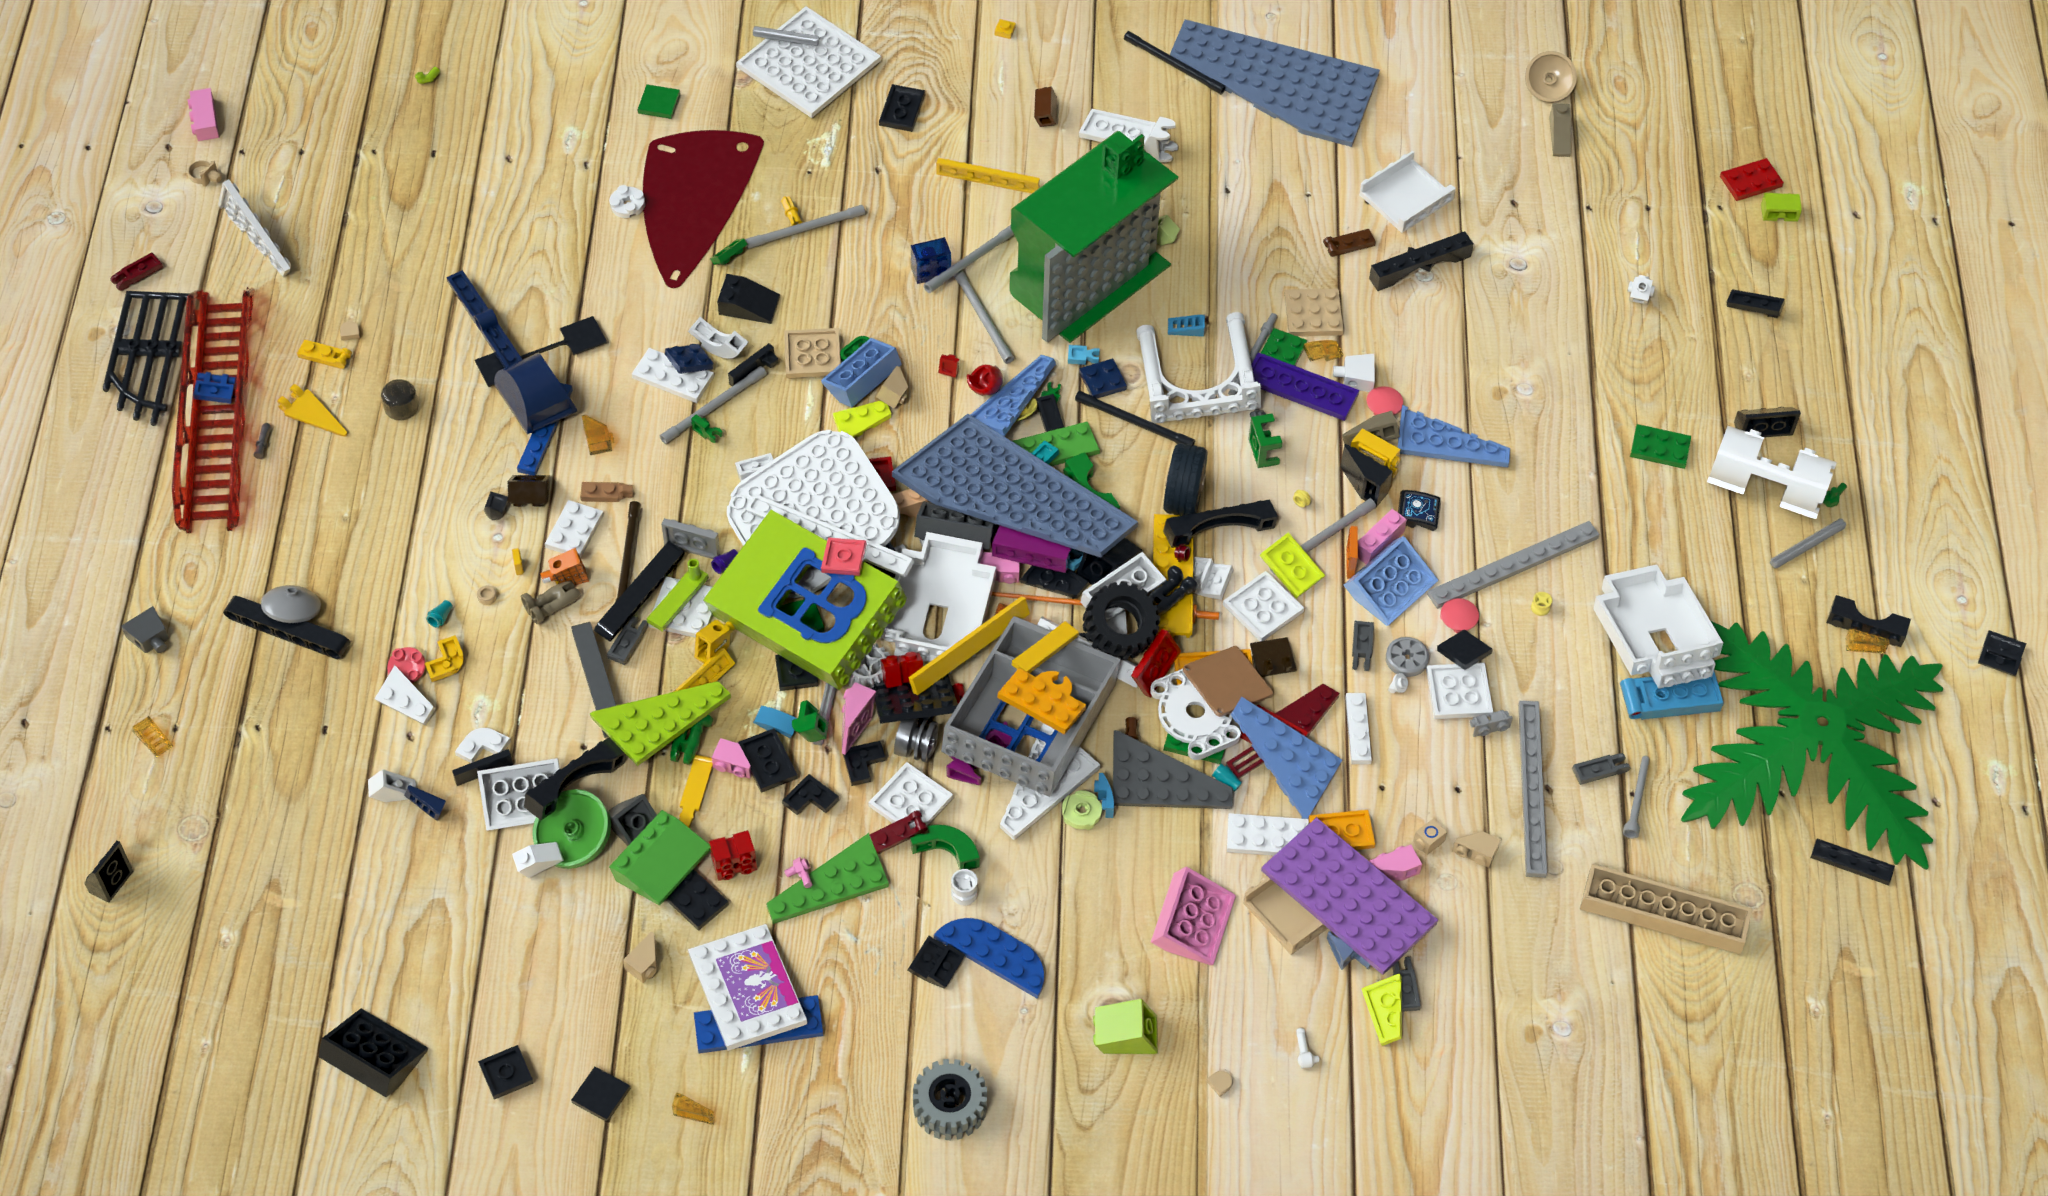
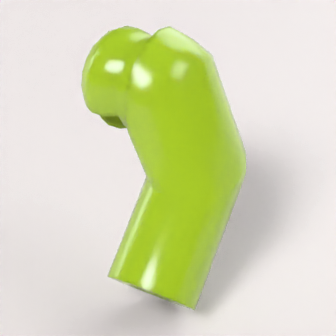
[415,67,440,84]

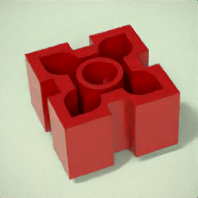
[709,830,757,881]

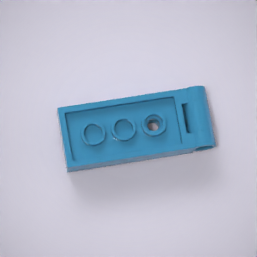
[1620,671,1724,720]

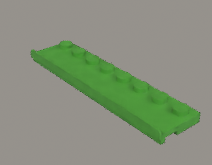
[1012,422,1100,466]

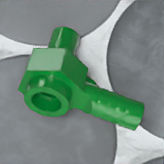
[1823,483,1847,507]

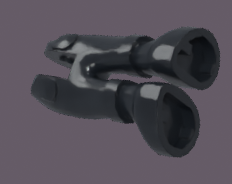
[1148,565,1198,616]

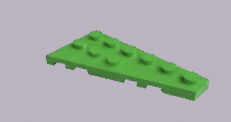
[766,833,889,924]

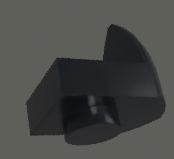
[484,491,508,520]

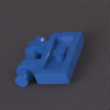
[193,372,236,404]

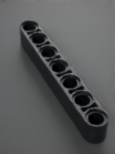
[594,541,685,642]
[223,595,350,660]

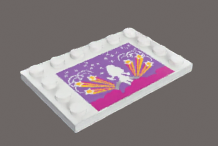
[688,924,807,1051]

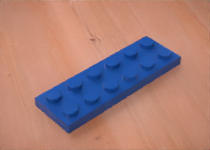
[694,995,823,1054]

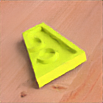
[833,401,891,438]
[1361,973,1402,1046]

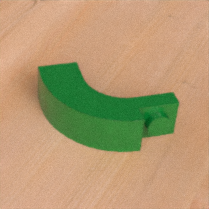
[910,825,980,870]

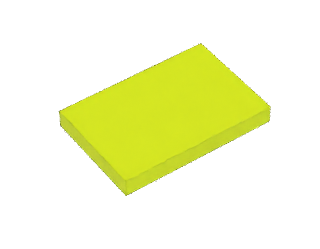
[1259,532,1325,599]

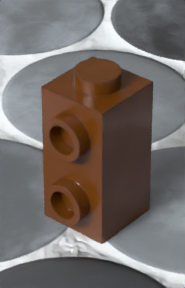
[1034,86,1057,127]

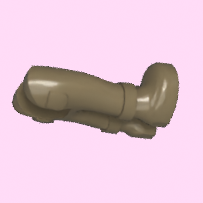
[521,580,581,624]

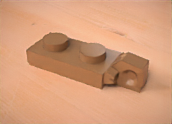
[580,482,634,502]

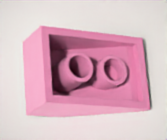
[842,682,876,755]

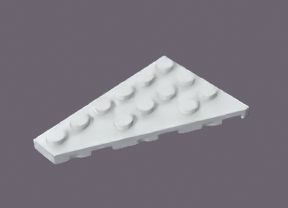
[218,179,291,277]
[1000,723,1100,840]

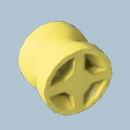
[1531,592,1552,616]

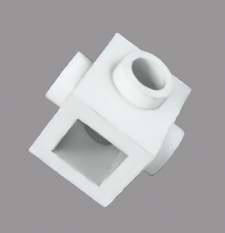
[1628,275,1655,305]

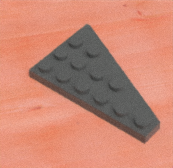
[1113,730,1232,809]

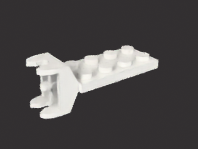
[1079,109,1178,162]

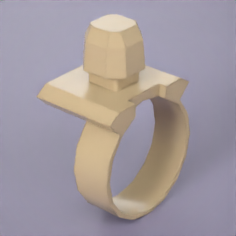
[188,160,222,187]

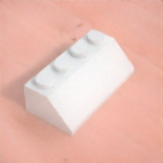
[1080,552,1166,621]

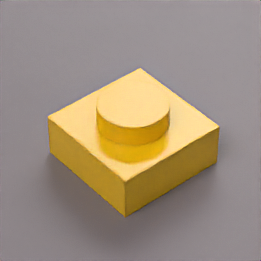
[994,19,1016,39]

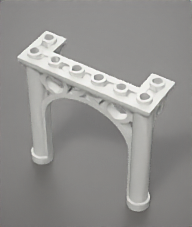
[1136,312,1261,423]

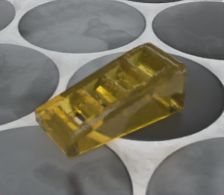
[1845,629,1889,653]
[132,716,173,758]
[672,1092,715,1125]

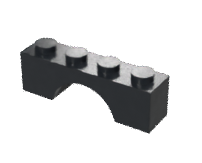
[1826,595,1911,647]

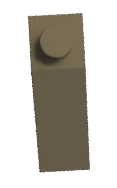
[1549,103,1571,157]
[1342,411,1400,446]

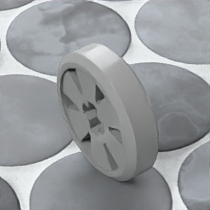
[1386,637,1429,677]

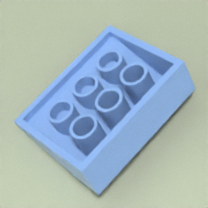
[1344,536,1438,626]

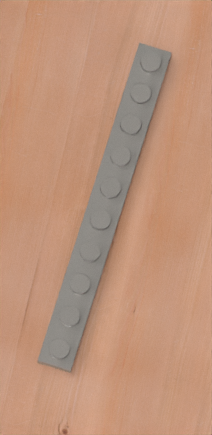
[1427,521,1599,609]
[1518,701,1547,878]

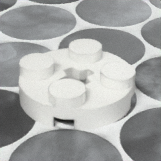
[609,185,645,218]

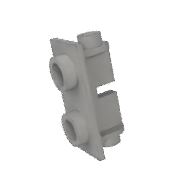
[1470,710,1513,737]

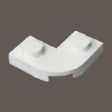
[455,728,511,763]

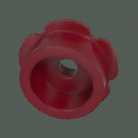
[1174,544,1190,563]

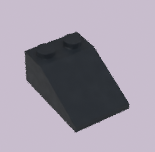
[717,274,780,324]
[84,840,134,903]

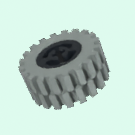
[913,1059,987,1140]

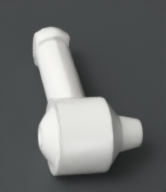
[1296,1028,1319,1069]

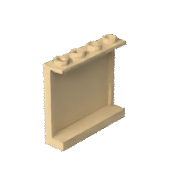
[1243,876,1328,955]

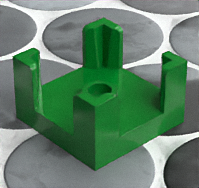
[1248,413,1282,468]

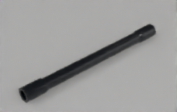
[1124,31,1226,95]
[1075,391,1195,446]

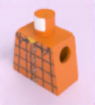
[540,548,589,585]

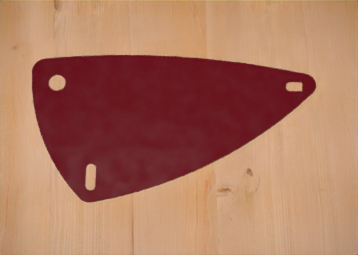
[643,130,764,288]

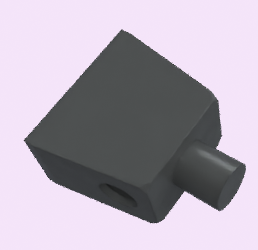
[121,606,169,653]

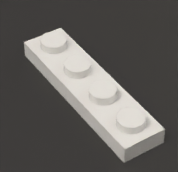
[1345,693,1372,765]

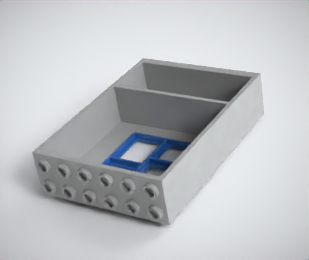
[941,616,1120,797]

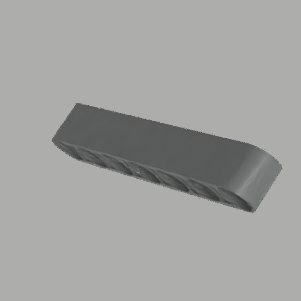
[571,622,616,738]

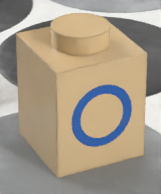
[1413,819,1447,855]

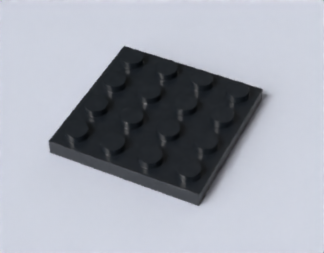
[872,674,958,724]

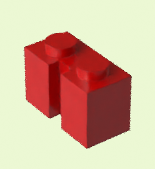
[880,652,923,688]

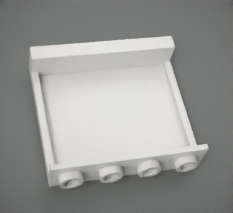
[1359,151,1456,233]

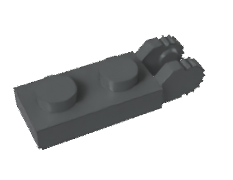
[607,616,648,665]
[1352,621,1374,671]
[1572,753,1631,785]
[1392,957,1421,1012]

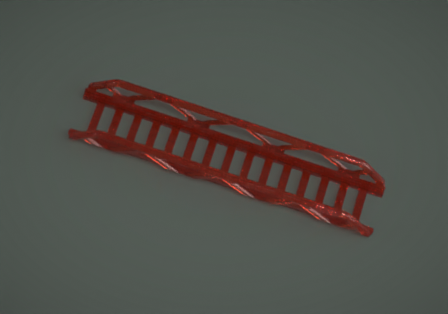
[172,287,255,533]

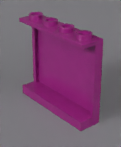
[992,525,1072,573]

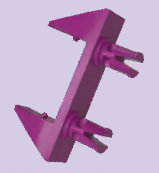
[946,721,1012,785]

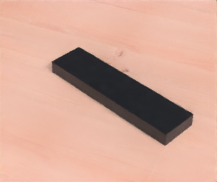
[1810,839,1895,886]

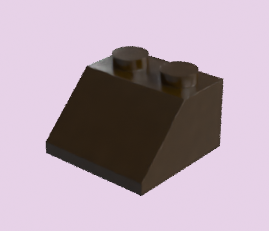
[507,475,550,507]

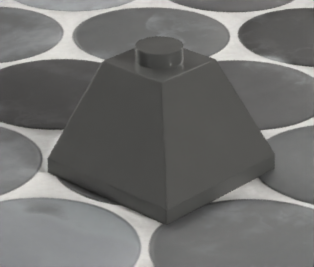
[608,794,657,846]

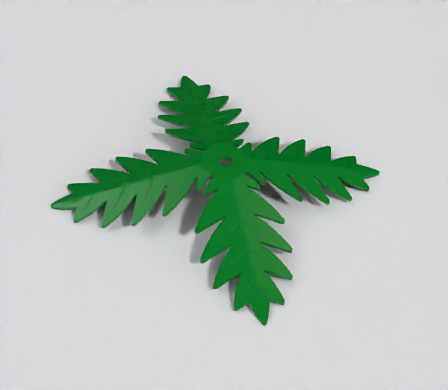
[1681,621,1943,870]

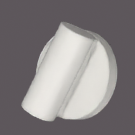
[1388,673,1408,693]

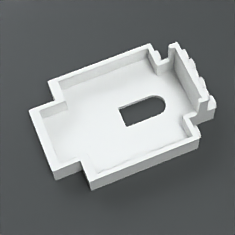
[881,532,997,674]
[1593,565,1723,689]

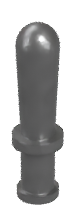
[253,423,271,459]

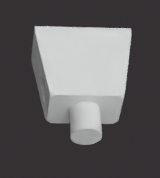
[1333,354,1375,392]

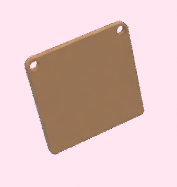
[1183,646,1273,717]

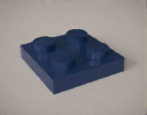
[665,344,714,374]
[1079,358,1127,399]

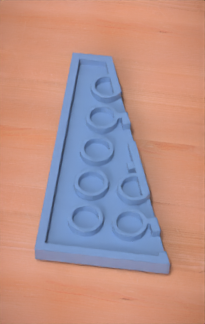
[970,355,1056,436]

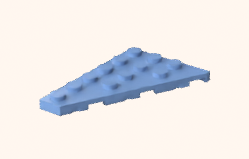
[1231,697,1342,819]

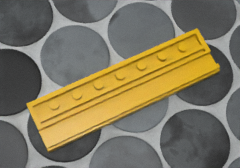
[1152,514,1193,638]

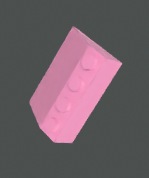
[1151,867,1236,965]

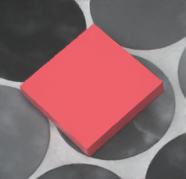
[821,538,867,576]

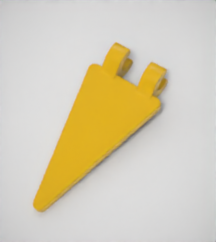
[277,384,347,437]

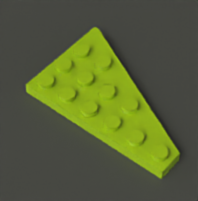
[590,681,731,766]

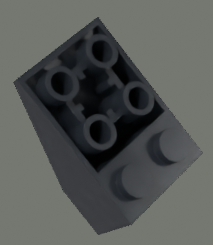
[1340,444,1393,507]

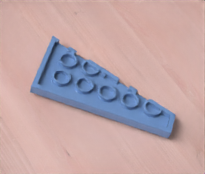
[1397,405,1510,468]

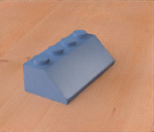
[821,338,902,407]

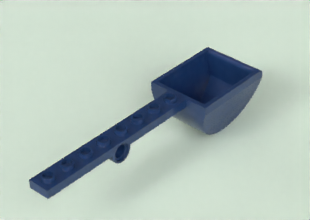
[446,270,577,435]

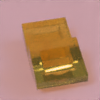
[1303,340,1343,362]

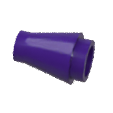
[711,549,738,574]

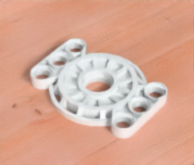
[1150,668,1241,760]

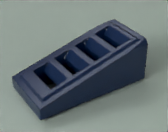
[404,785,446,820]

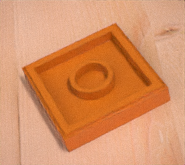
[1346,526,1358,579]

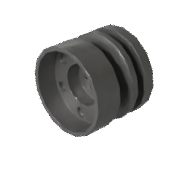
[894,718,938,763]

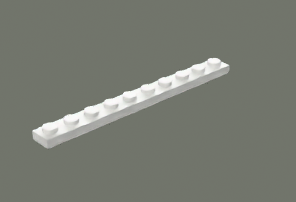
[745,493,915,578]

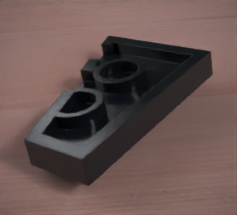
[1020,565,1089,599]

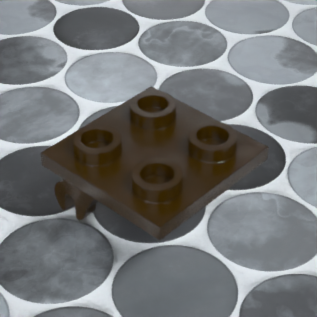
[1250,637,1297,677]

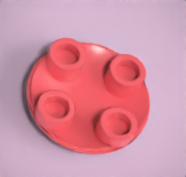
[1366,386,1403,415]
[1440,598,1479,633]
[387,647,425,683]

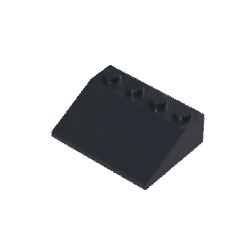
[318,1008,428,1097]

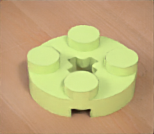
[1062,790,1102,830]

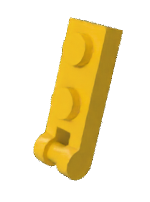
[297,339,352,369]

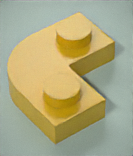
[425,635,464,682]

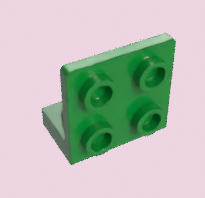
[1102,134,1145,179]

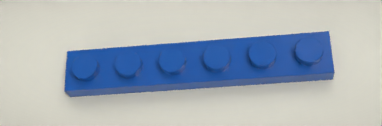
[517,383,573,475]

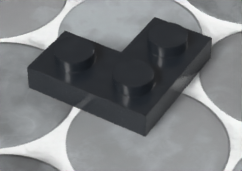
[843,741,885,786]
[782,774,839,815]

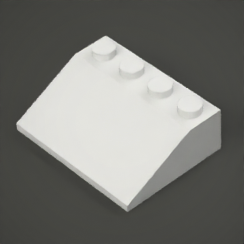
[477,758,560,831]

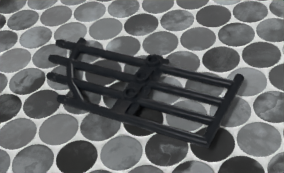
[103,291,193,426]

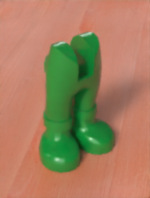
[670,715,713,765]

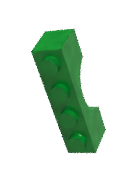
[1063,452,1120,510]

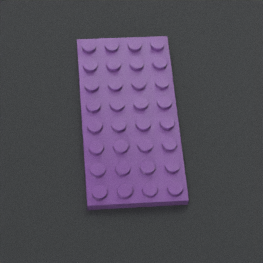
[1261,817,1438,975]

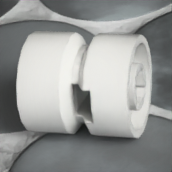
[951,869,977,906]

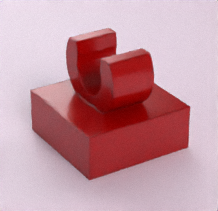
[938,354,959,377]

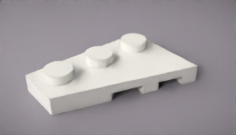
[375,665,435,726]

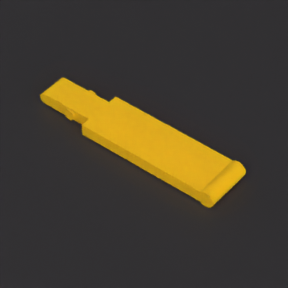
[679,755,713,828]

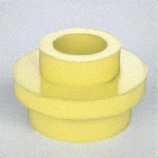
[1293,490,1311,507]

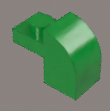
[792,700,829,742]

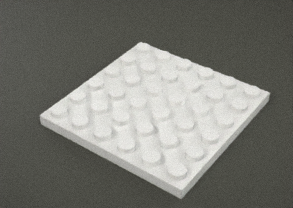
[736,7,881,118]

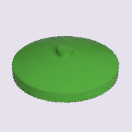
[532,789,611,869]

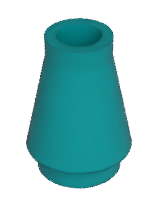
[426,600,453,628]
[1212,764,1242,792]

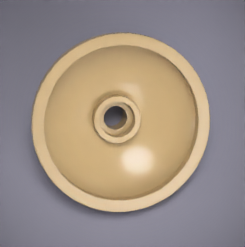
[1525,51,1577,102]

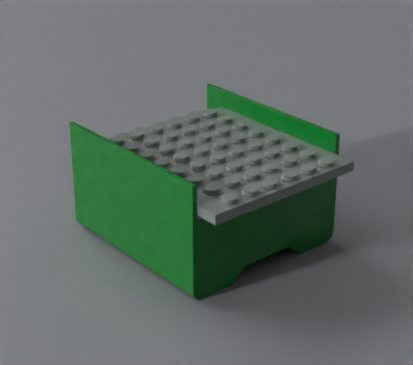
[1010,131,1179,343]

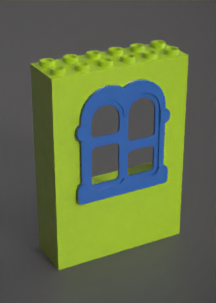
[703,510,907,690]

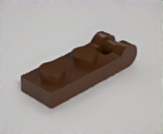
[1323,229,1376,257]

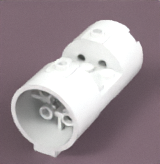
[1707,426,1837,519]

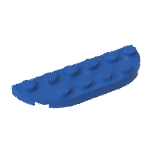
[934,918,1044,999]

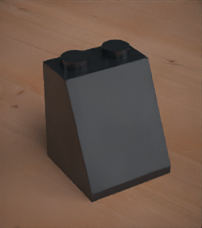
[1076,538,1143,585]

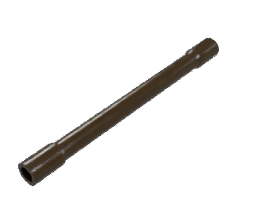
[615,501,641,602]

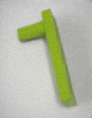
[647,559,709,632]

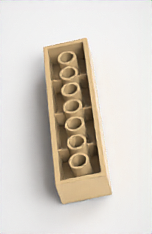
[1580,864,1753,954]

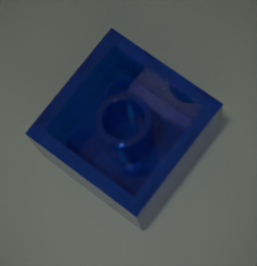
[910,237,951,284]

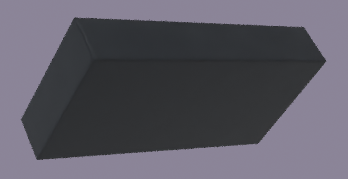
[1036,394,1064,432]

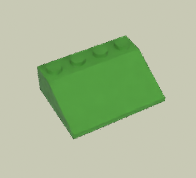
[609,810,710,906]

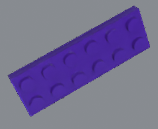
[1251,352,1359,421]

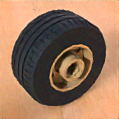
[1163,443,1208,516]

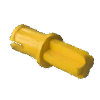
[781,196,802,226]

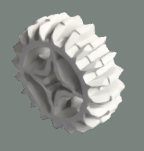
[849,643,890,689]

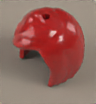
[967,364,1003,396]

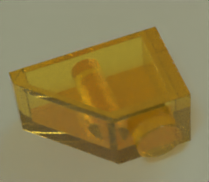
[581,415,614,455]

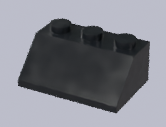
[1734,407,1801,438]

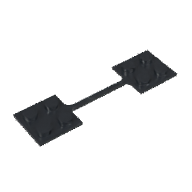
[475,316,607,387]

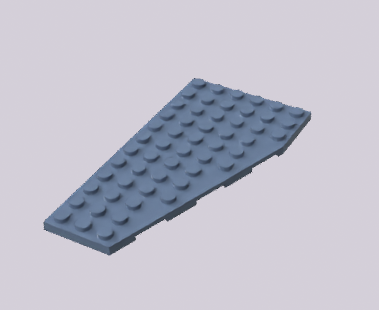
[1170,19,1380,147]
[892,414,1138,557]

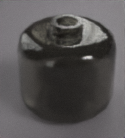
[381,379,419,420]

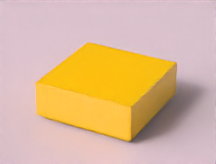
[512,548,524,575]

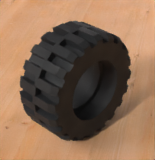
[1082,582,1160,660]

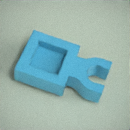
[1068,345,1100,365]

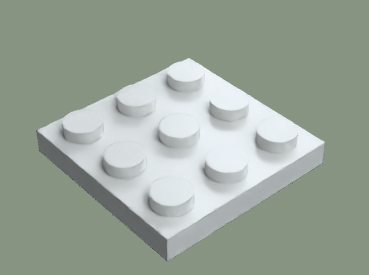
[1223,571,1304,641]
[648,577,713,638]
[1426,663,1493,719]
[868,762,953,829]

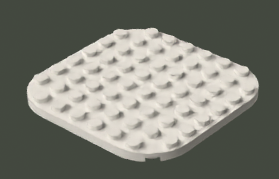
[727,430,900,598]

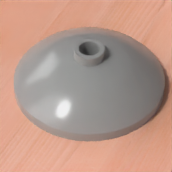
[261,585,321,623]

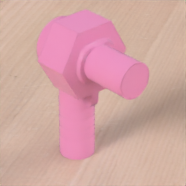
[784,857,812,888]

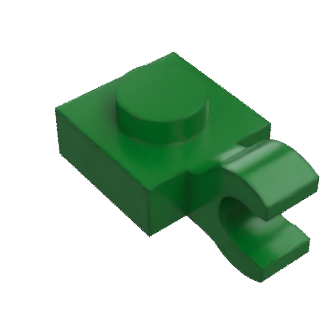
[691,414,723,443]

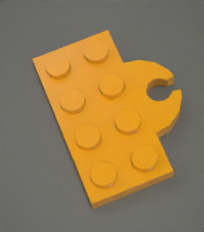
[997,668,1086,735]

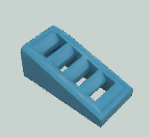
[1168,315,1205,337]

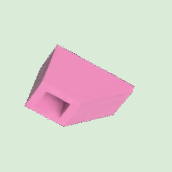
[712,738,751,779]

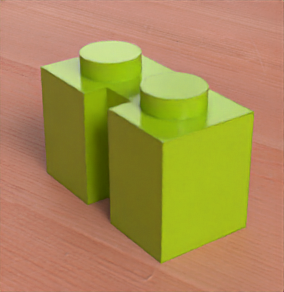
[1761,193,1802,222]

